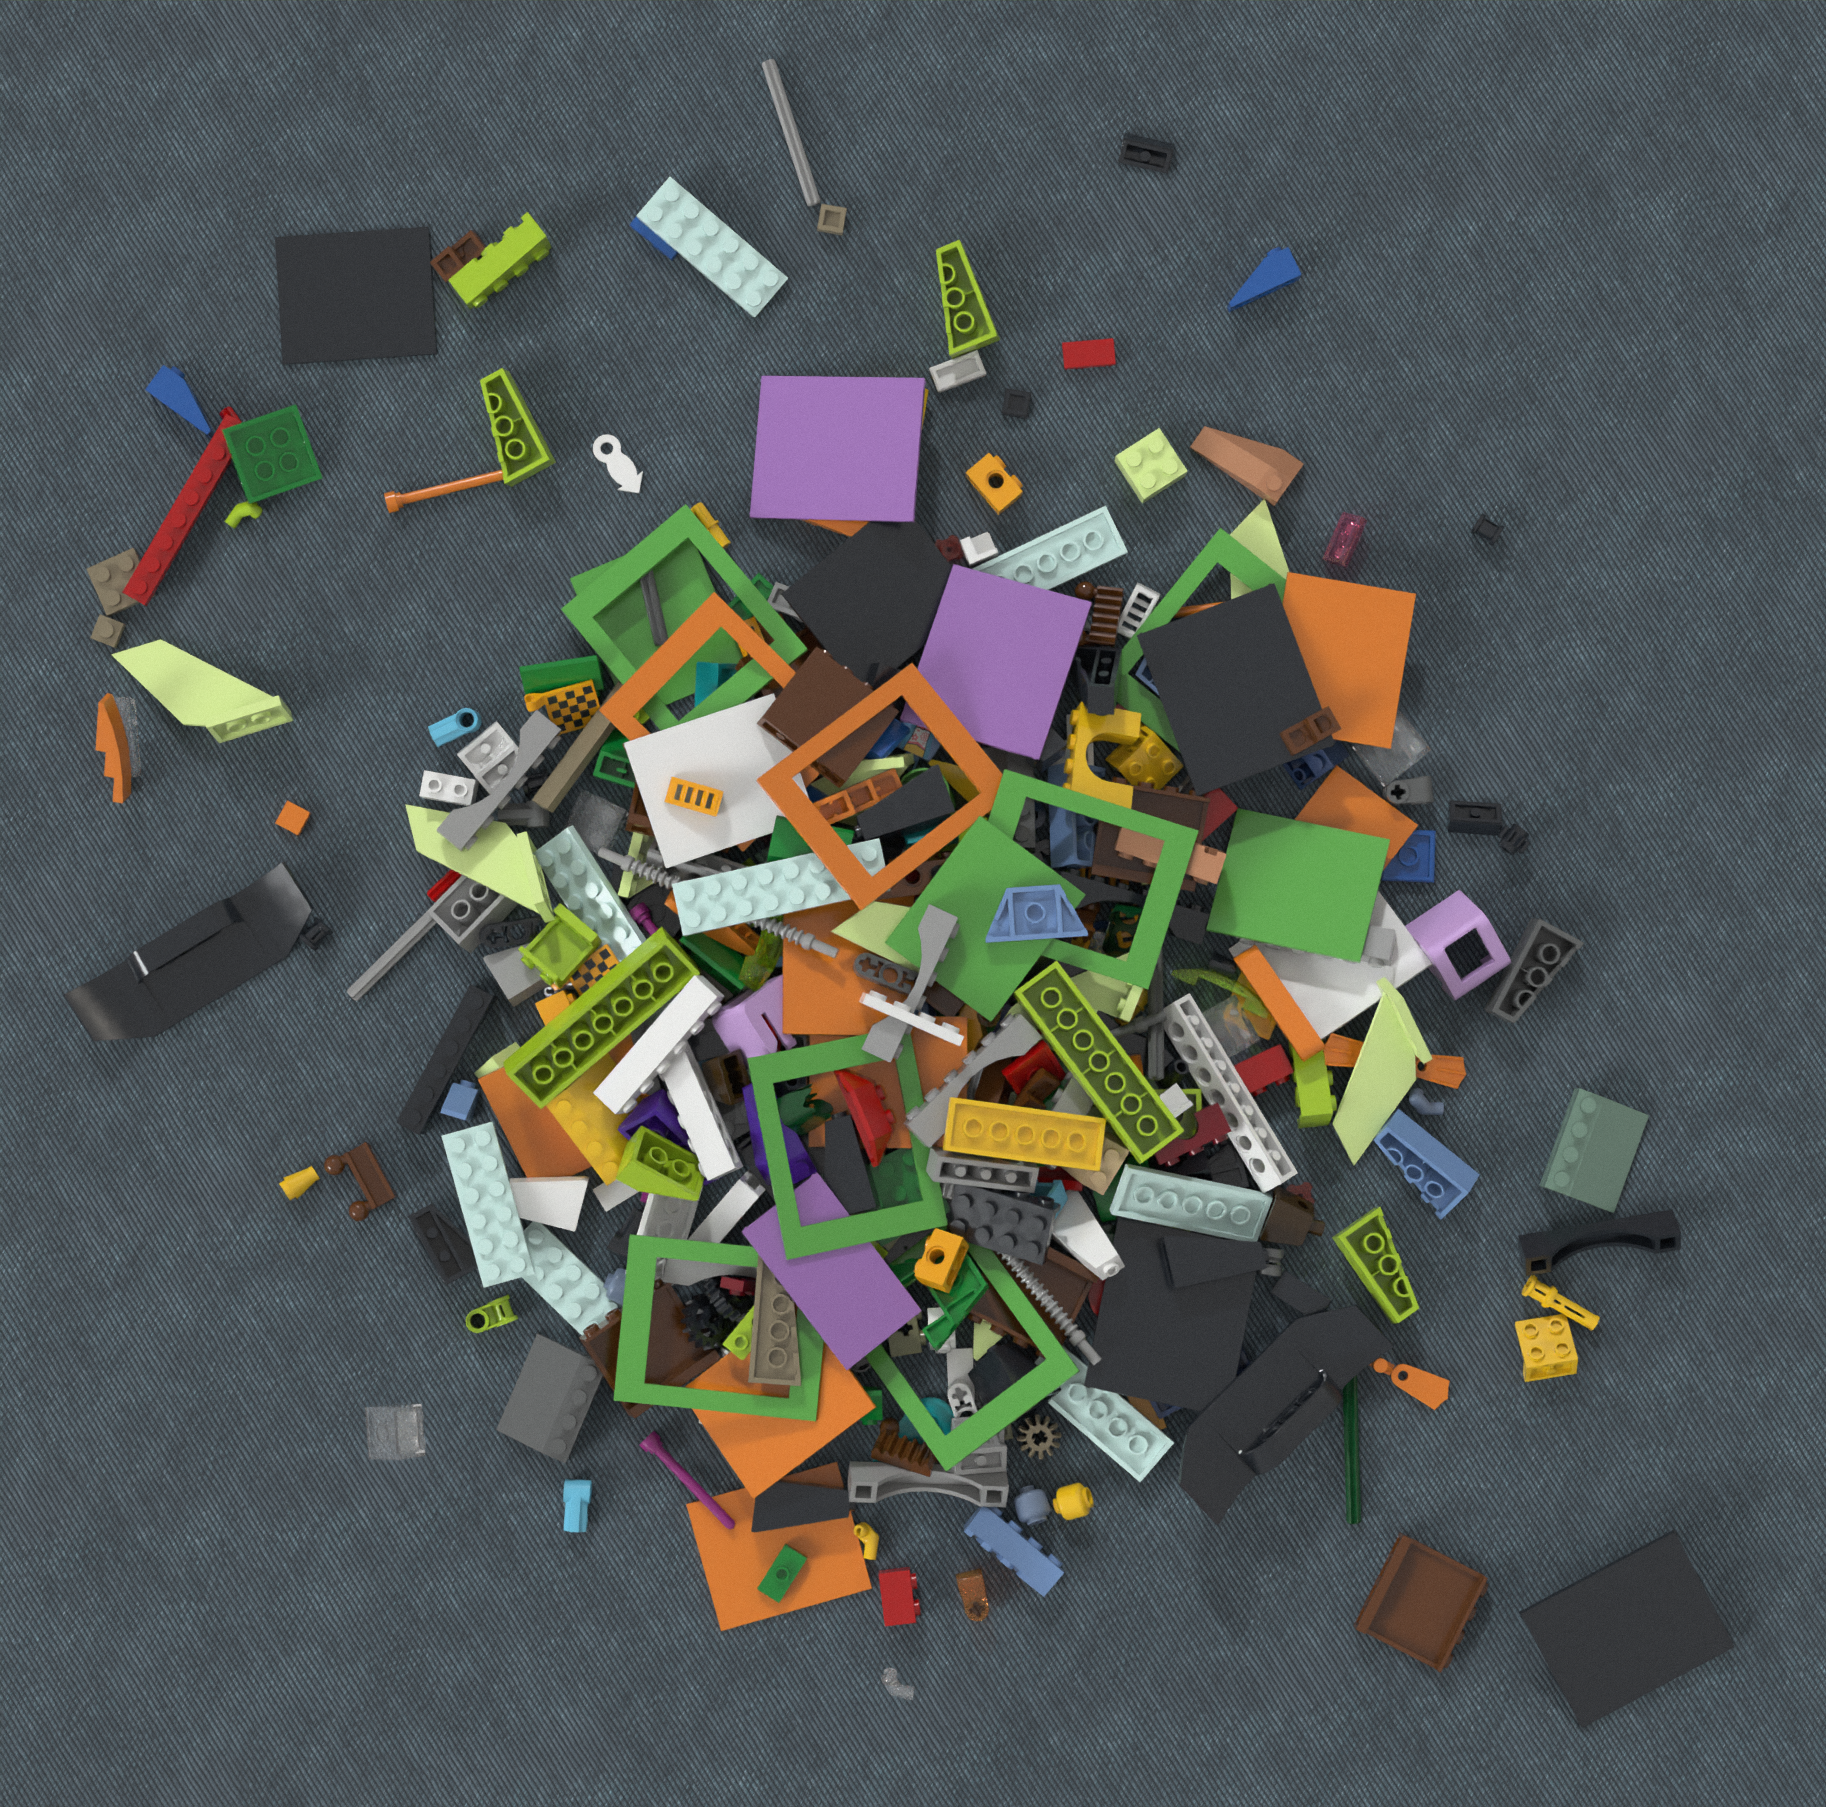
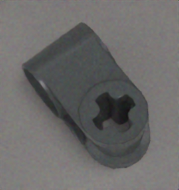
[1382,776,1434,806]

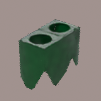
[1102,902,1143,958]
[776,1083,833,1136]

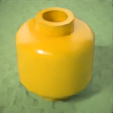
[1053,1483,1094,1520]

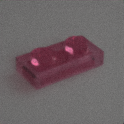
[1322,512,1367,568]

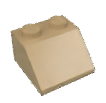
[1061,1130,1129,1195]

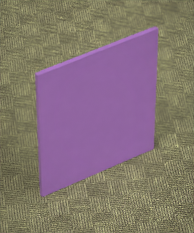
[749,376,926,522]
[900,564,1092,760]

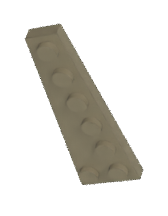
[748,1255,801,1386]

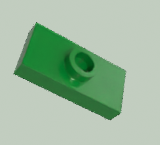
[757,1543,807,1603]

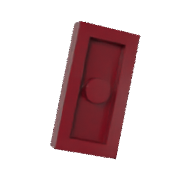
[720,1276,756,1296]

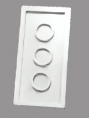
[859,990,964,1046]
[625,1186,703,1286]

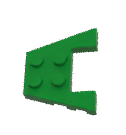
[888,1253,989,1351]

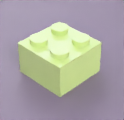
[1114,428,1187,504]

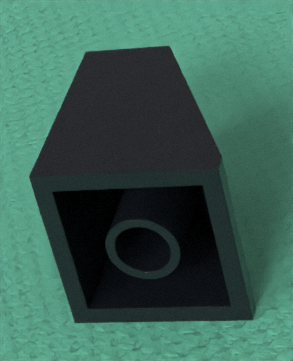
[968,1343,1061,1423]

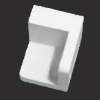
[960,532,999,567]
[1159,1083,1193,1118]

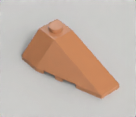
[1190,426,1304,506]

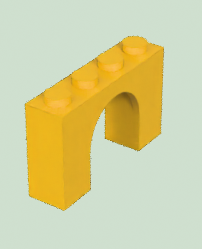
[1062,702,1141,809]

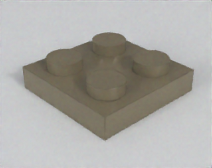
[86,548,156,617]

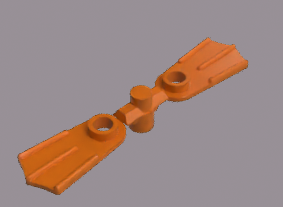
[1323,1033,1467,1089]
[1369,1357,1449,1410]

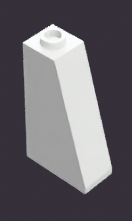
[688,1169,766,1243]
[509,1176,589,1232]
[1051,1190,1125,1280]

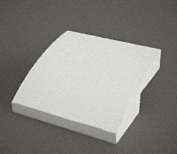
[457,721,519,794]

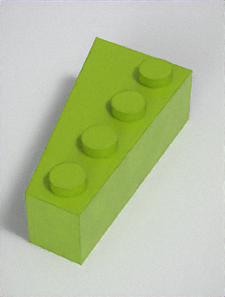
[448,212,552,309]
[936,240,1000,359]
[480,368,556,487]
[1288,1040,1337,1129]
[1332,1207,1419,1324]

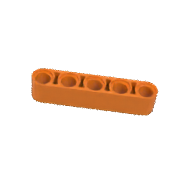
[1233,945,1326,1062]

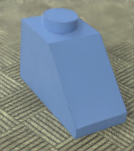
[440,1079,481,1120]

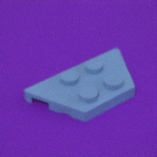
[985,884,1088,943]

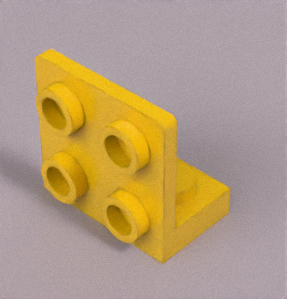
[1105,723,1183,790]
[1515,1314,1578,1382]

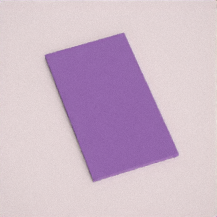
[741,1172,922,1370]

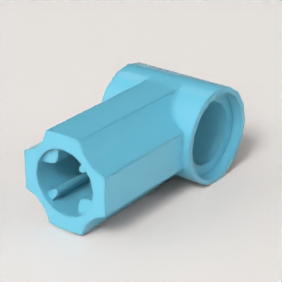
[428,708,482,747]
[563,1479,592,1532]

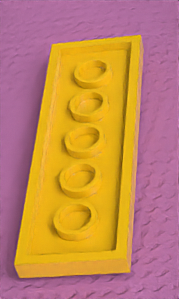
[943,1097,1106,1171]

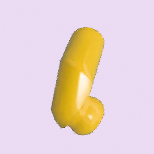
[854,1522,879,1560]

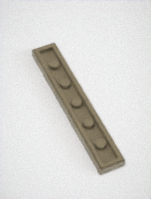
[532,681,623,813]

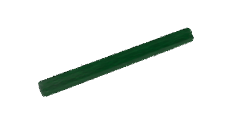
[1343,1375,1361,1524]

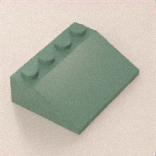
[1540,1088,1649,1213]

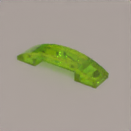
[739,915,783,991]
[1171,968,1270,1019]

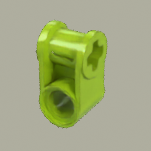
[466,1294,518,1333]

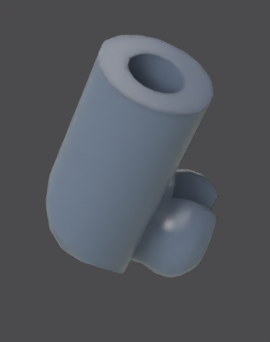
[1409,1088,1444,1115]

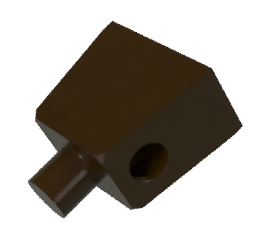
[702,1049,750,1105]
[1260,1186,1325,1246]

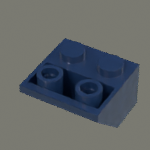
[1282,740,1350,790]

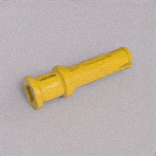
[1521,1275,1600,1331]

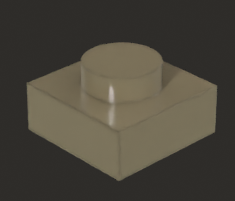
[817,204,847,235]
[90,614,126,648]

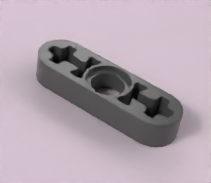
[853,953,927,997]

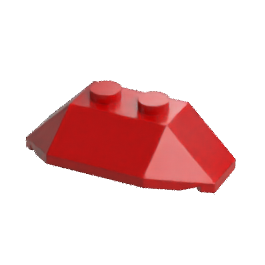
[833,1068,896,1167]

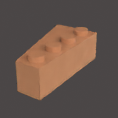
[1114,827,1227,885]

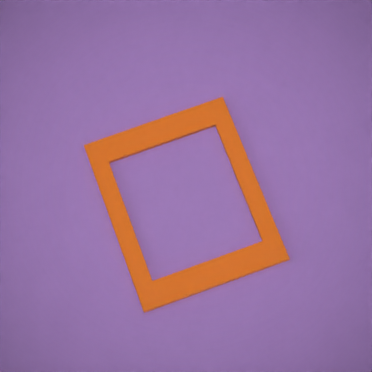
[599,592,820,852]
[756,663,1003,911]

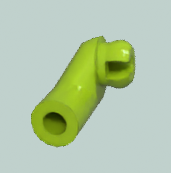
[224,501,262,529]

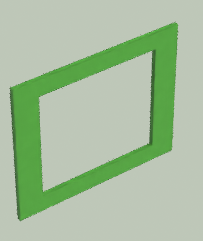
[561,504,808,731]
[1117,528,1286,753]
[988,769,1198,989]
[747,1033,948,1260]
[865,1220,1080,1472]
[613,1234,824,1421]

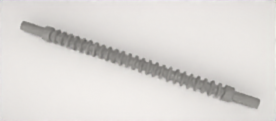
[598,847,839,959]
[941,1183,1101,1366]

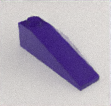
[742,1083,817,1185]
[618,1089,722,1186]

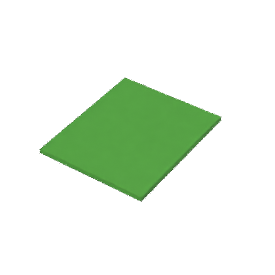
[570,539,743,705]
[1207,808,1390,963]
[885,816,1086,1022]

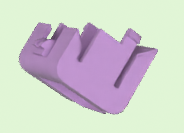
[1405,890,1511,1001]
[712,974,797,1070]

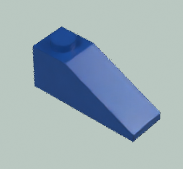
[1227,247,1302,312]
[145,365,215,438]

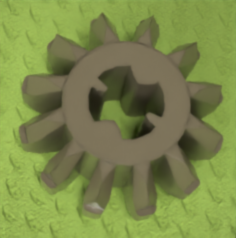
[1017,1414,1061,1459]

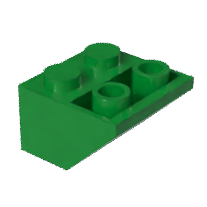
[593,729,636,789]

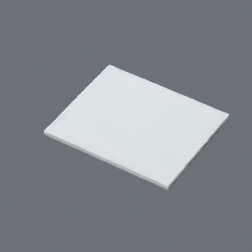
[624,693,809,868]
[1228,891,1432,1040]

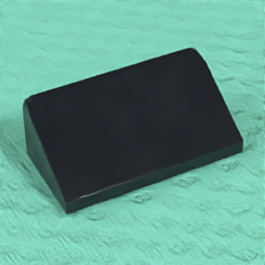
[1118,133,1175,174]
[1448,800,1502,835]

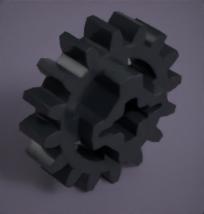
[703,1275,752,1323]
[680,1293,733,1351]

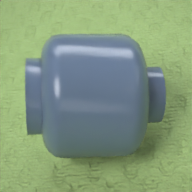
[603,1268,626,1305]
[1013,1485,1051,1526]

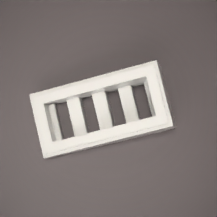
[1118,582,1160,639]

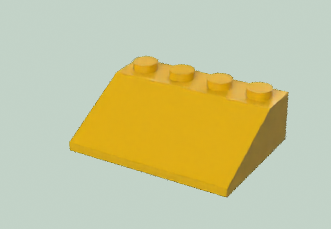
[546,1053,643,1186]

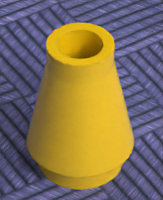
[279,1166,320,1201]

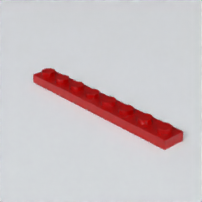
[122,414,242,606]

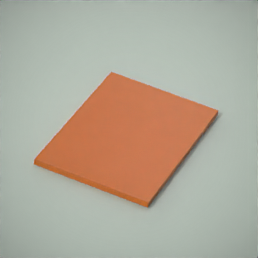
[1295,765,1418,871]

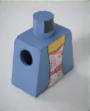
[896,721,941,772]

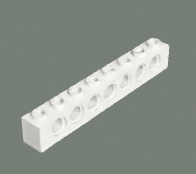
[1163,993,1298,1193]

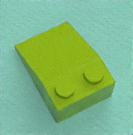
[616,1125,705,1201]

